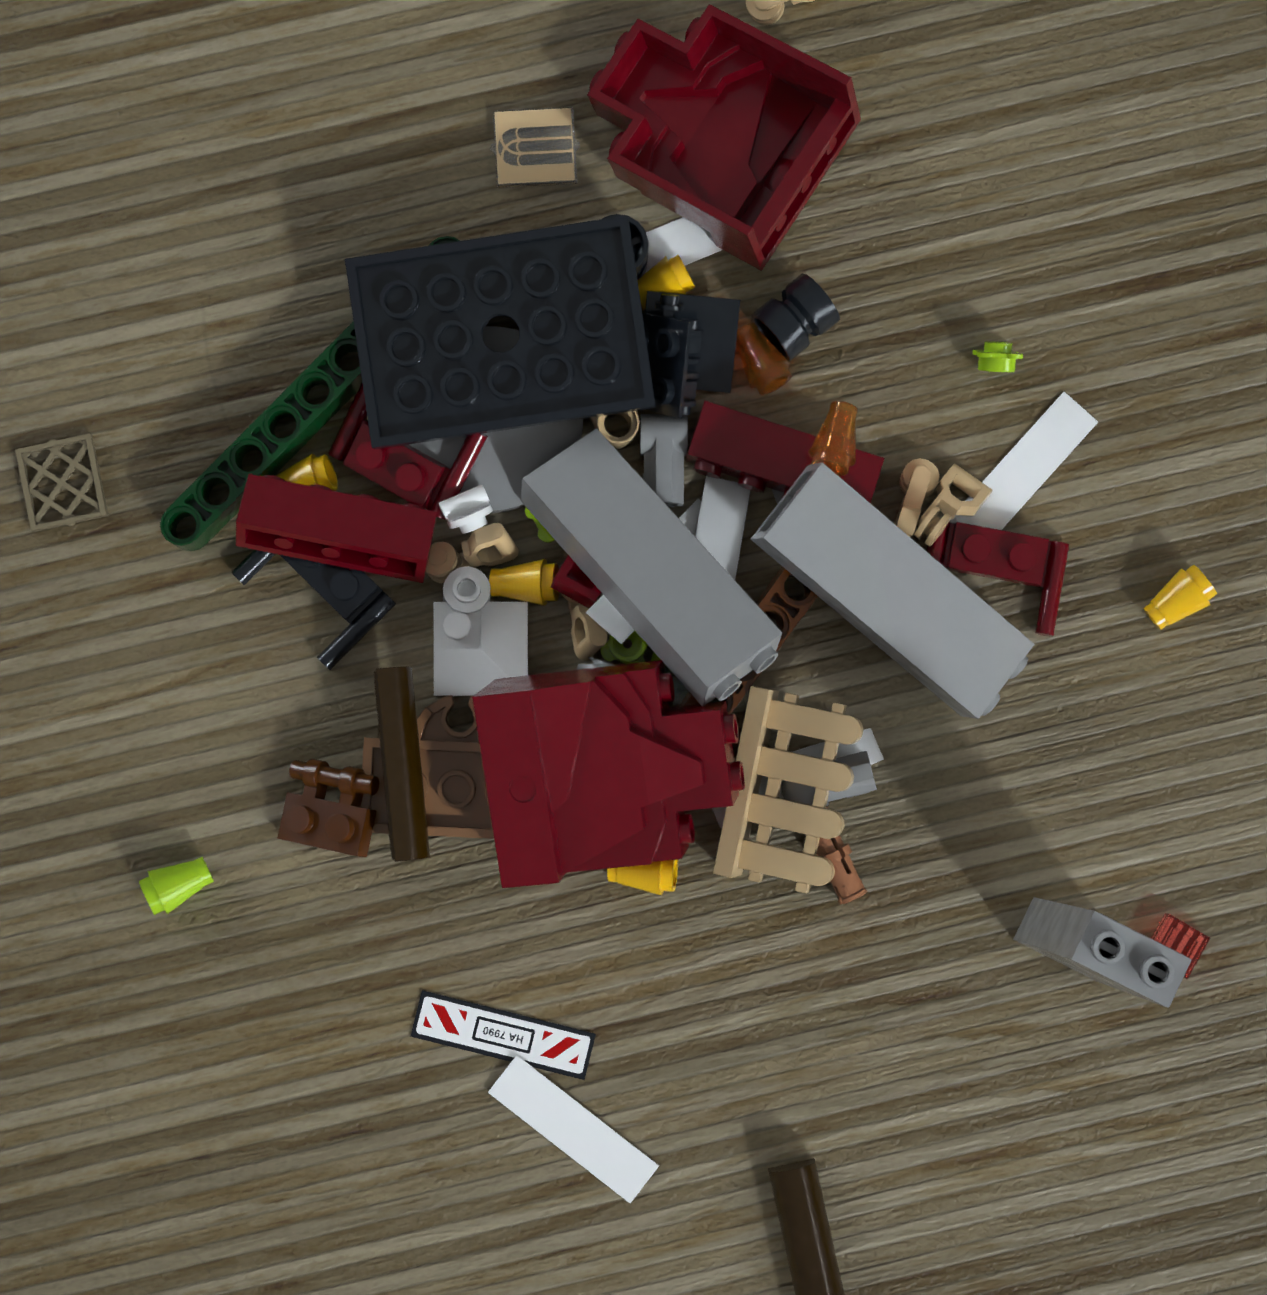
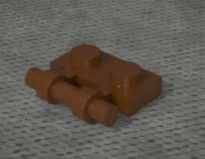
[277,759,380,858]

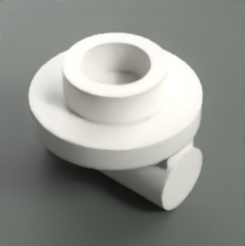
[438,484,493,534]
[443,566,491,614]

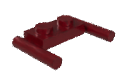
[328,383,488,520]
[926,522,1069,636]

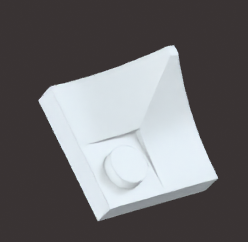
[433,602,528,696]

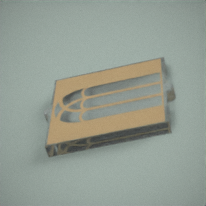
[490,107,580,188]

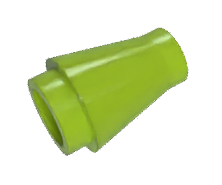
[139,857,214,915]

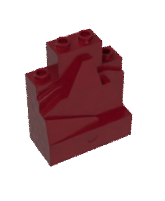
[587,4,861,271]
[472,660,745,888]

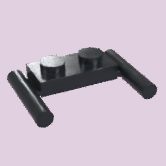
[231,550,396,670]

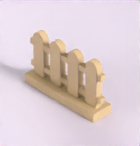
[713,686,863,894]

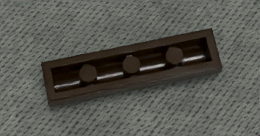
[373,666,430,862]
[768,1158,845,1295]

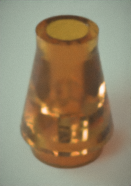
[736,323,792,395]
[809,401,858,476]

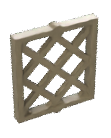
[15,433,109,532]

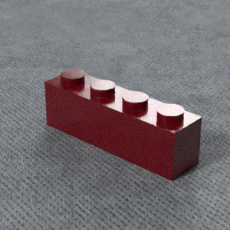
[686,401,885,503]
[236,474,437,583]

